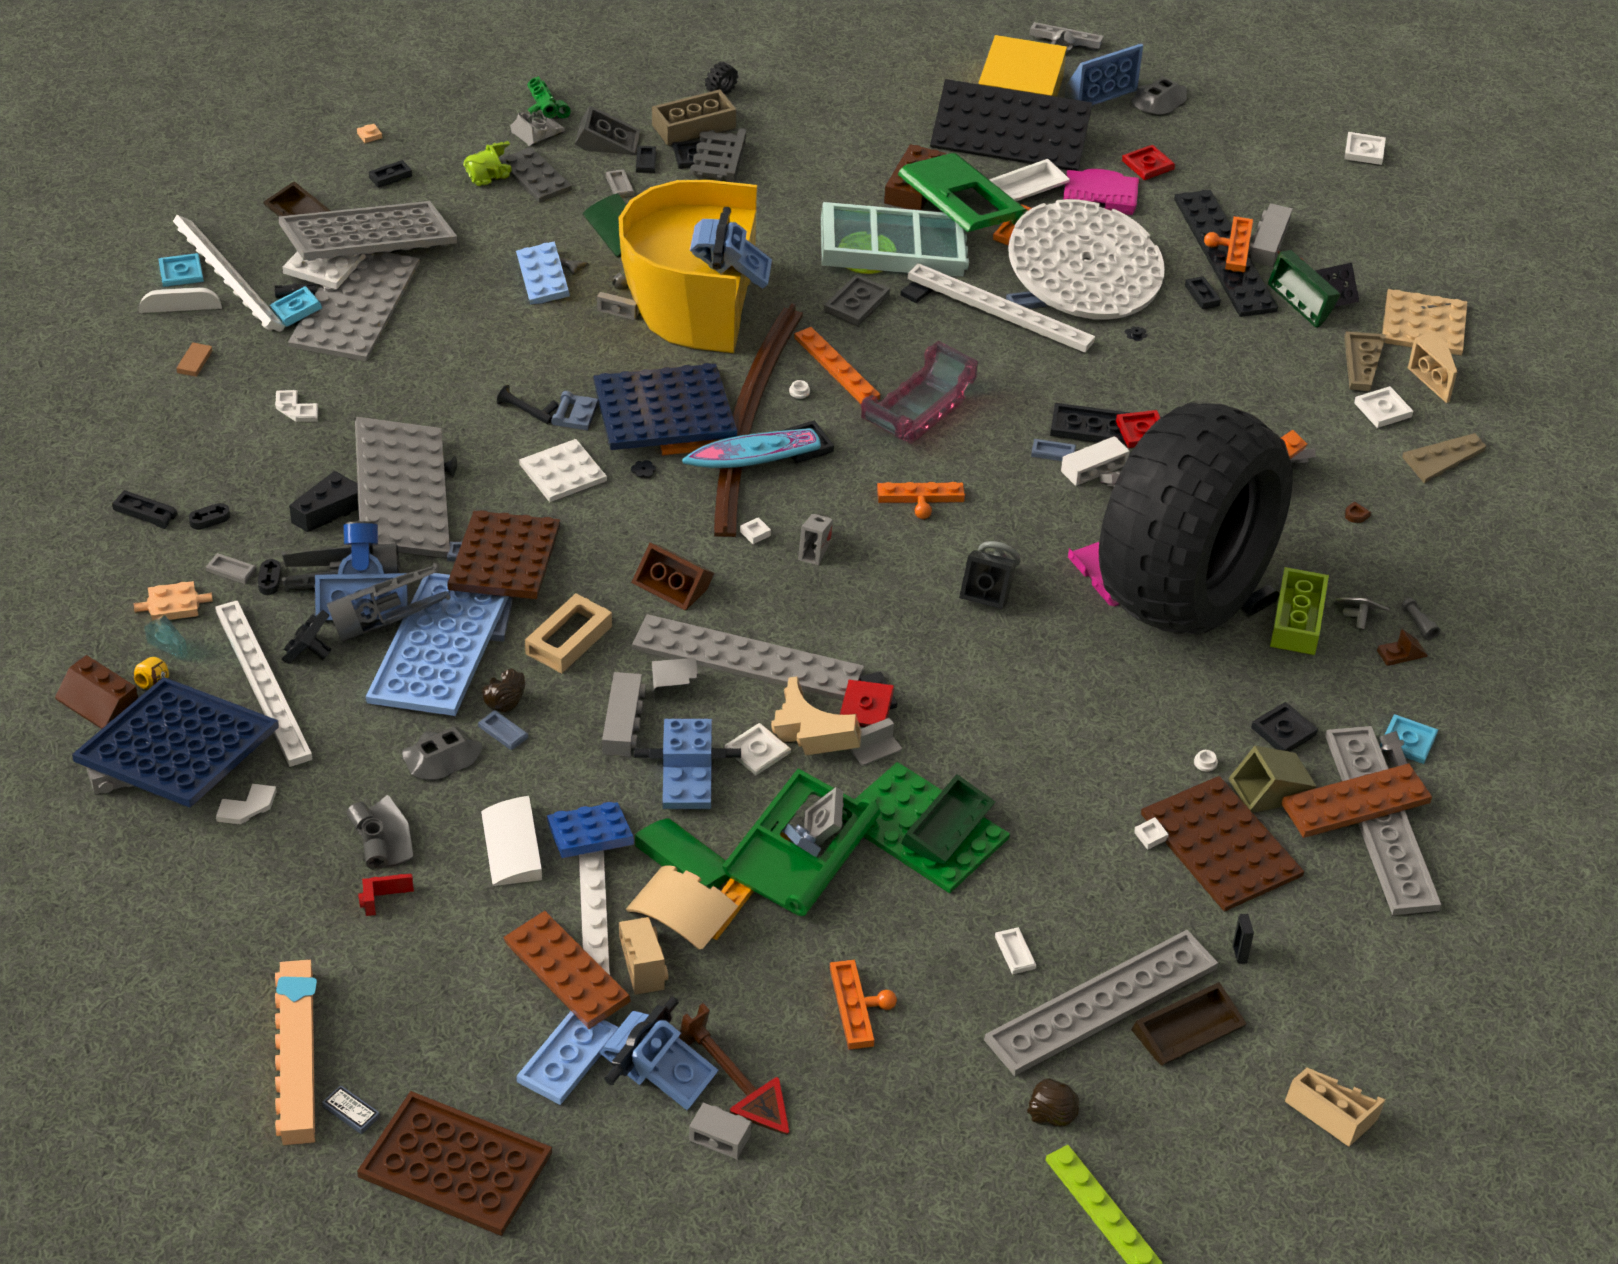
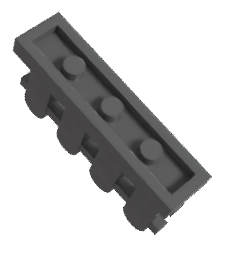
[690,128,746,183]

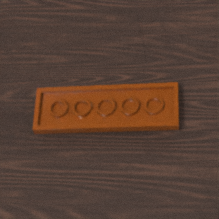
[1281,763,1432,838]
[504,911,631,1029]

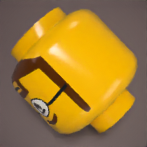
[134,657,169,690]

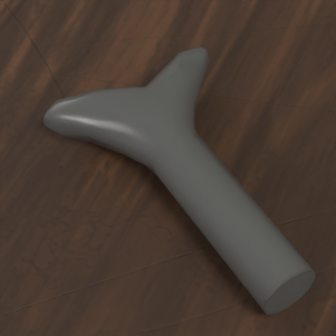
[559,257,588,274]

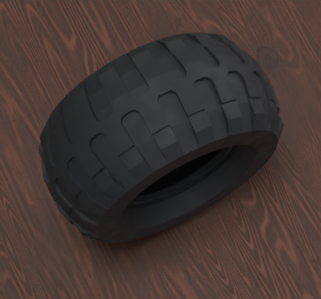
[1099,402,1293,635]

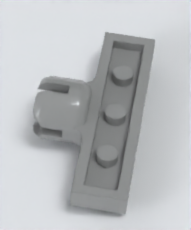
[1029,22,1104,53]

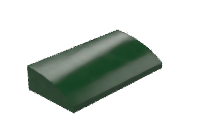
[583,193,627,257]
[1268,250,1340,328]
[901,774,996,864]

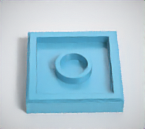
[158,253,204,287]
[270,286,322,327]
[1380,714,1438,764]

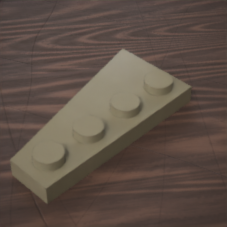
[1344,332,1386,391]
[1402,433,1486,484]

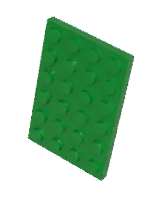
[842,762,1010,894]

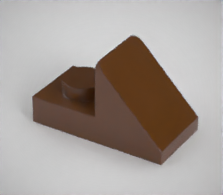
[1377,629,1428,666]

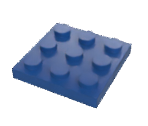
[547,802,634,858]

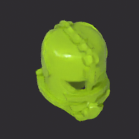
[463,141,512,186]

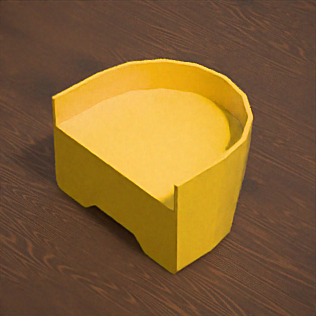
[619,180,757,353]

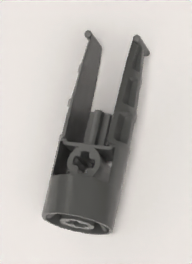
[281,543,400,592]
[327,563,451,642]

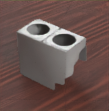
[652,658,699,702]

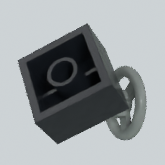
[959,541,1021,609]

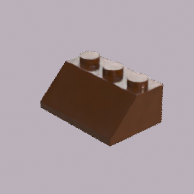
[631,543,715,611]
[55,655,138,729]

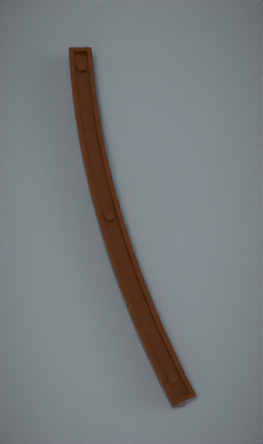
[714,303,803,537]

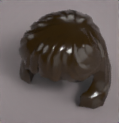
[483,668,526,712]
[1027,1078,1080,1127]

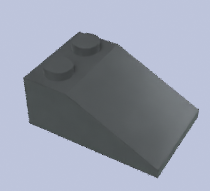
[575,106,640,155]

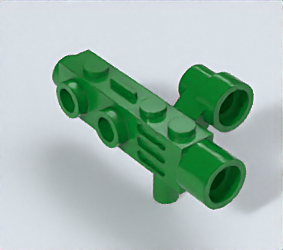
[527,76,571,119]

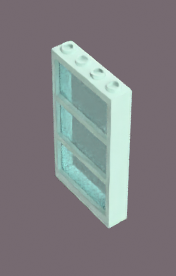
[821,202,969,276]

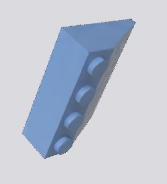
[1065,44,1143,105]

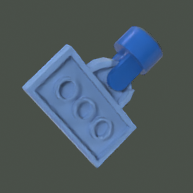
[315,521,408,620]

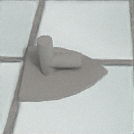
[1334,597,1389,630]

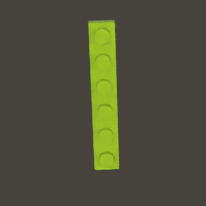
[1046,1145,1163,1264]

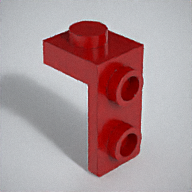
[358,874,414,916]

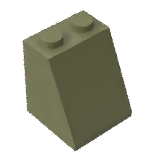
[1228,746,1317,813]

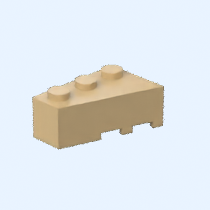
[619,917,668,995]
[1285,1068,1385,1146]

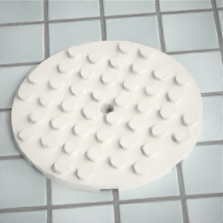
[1008,199,1164,320]

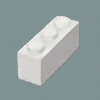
[1061,436,1130,486]

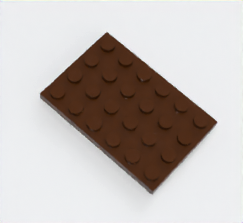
[447,510,560,599]
[1141,776,1304,912]
[357,1091,552,1236]

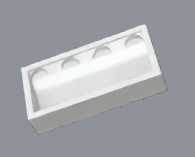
[989,159,1070,201]
[481,796,542,886]

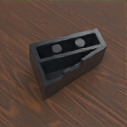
[289,471,359,532]

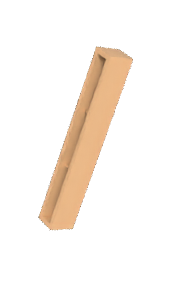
[275,960,315,1145]

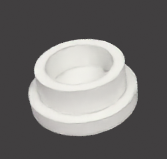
[789,380,810,399]
[1194,750,1218,772]

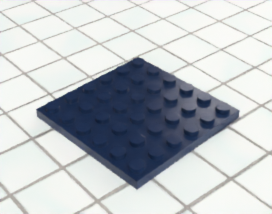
[593,363,737,450]
[72,677,279,808]

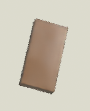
[176,342,213,377]

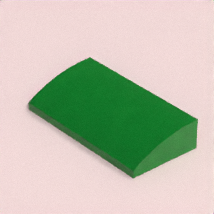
[635,818,730,889]

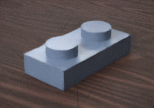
[783,823,821,857]

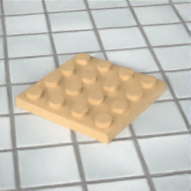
[1382,289,1467,355]

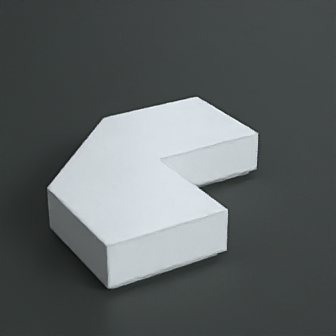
[275,390,318,422]
[216,784,277,824]

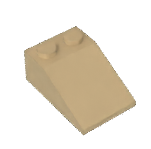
[1408,331,1457,403]

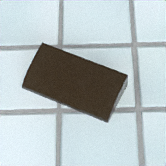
[263,181,331,217]
[1131,982,1247,1066]

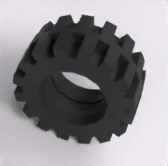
[705,62,739,95]

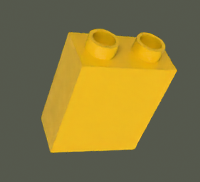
[978,35,1067,97]

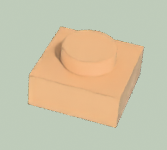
[357,124,382,143]

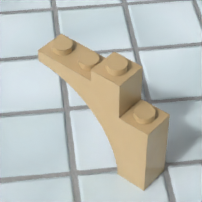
[771,676,862,755]

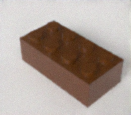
[884,144,946,211]

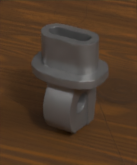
[1379,731,1407,767]

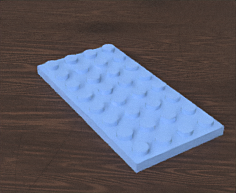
[366,573,509,716]

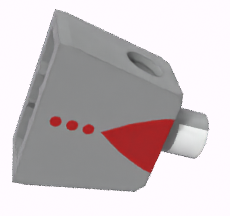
[798,514,833,565]

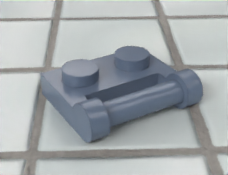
[551,391,598,430]

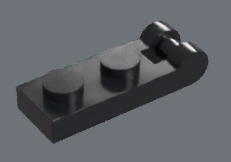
[112,490,178,529]

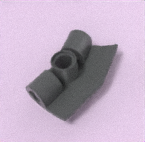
[346,795,413,869]

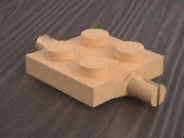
[133,581,213,622]

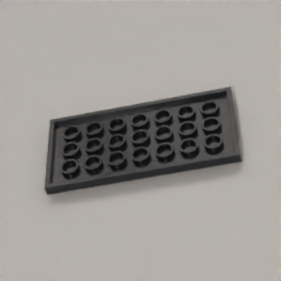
[930,79,1092,171]

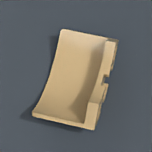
[626,866,738,950]

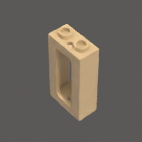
[525,593,612,674]

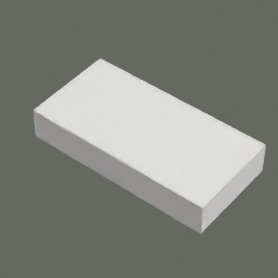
[995,927,1036,974]

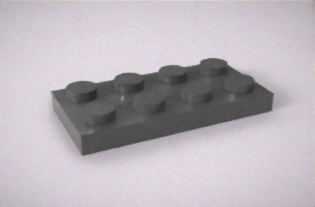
[499,147,572,203]

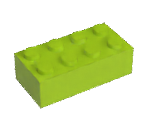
[1270,567,1329,655]

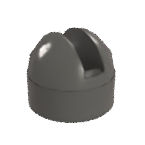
[612,272,628,289]

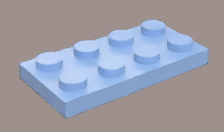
[516,241,570,305]
[517,1011,619,1105]

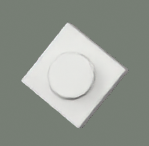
[740,518,771,544]
[1134,817,1168,850]

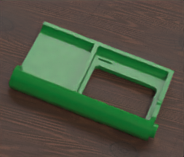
[898,153,1028,232]
[722,768,881,916]

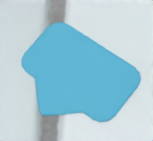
[276,977,317,1002]

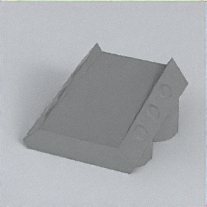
[510,112,565,146]

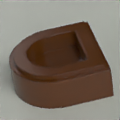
[1345,502,1371,523]

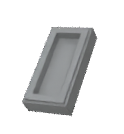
[606,169,634,198]
[206,553,257,584]

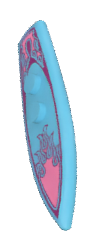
[682,428,821,468]

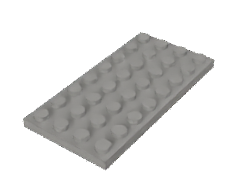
[279,201,457,261]
[288,252,420,361]
[355,417,450,557]

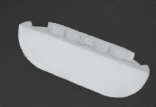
[139,287,222,313]

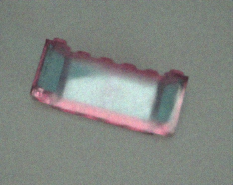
[861,341,978,444]

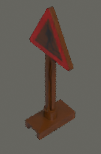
[679,1003,789,1135]

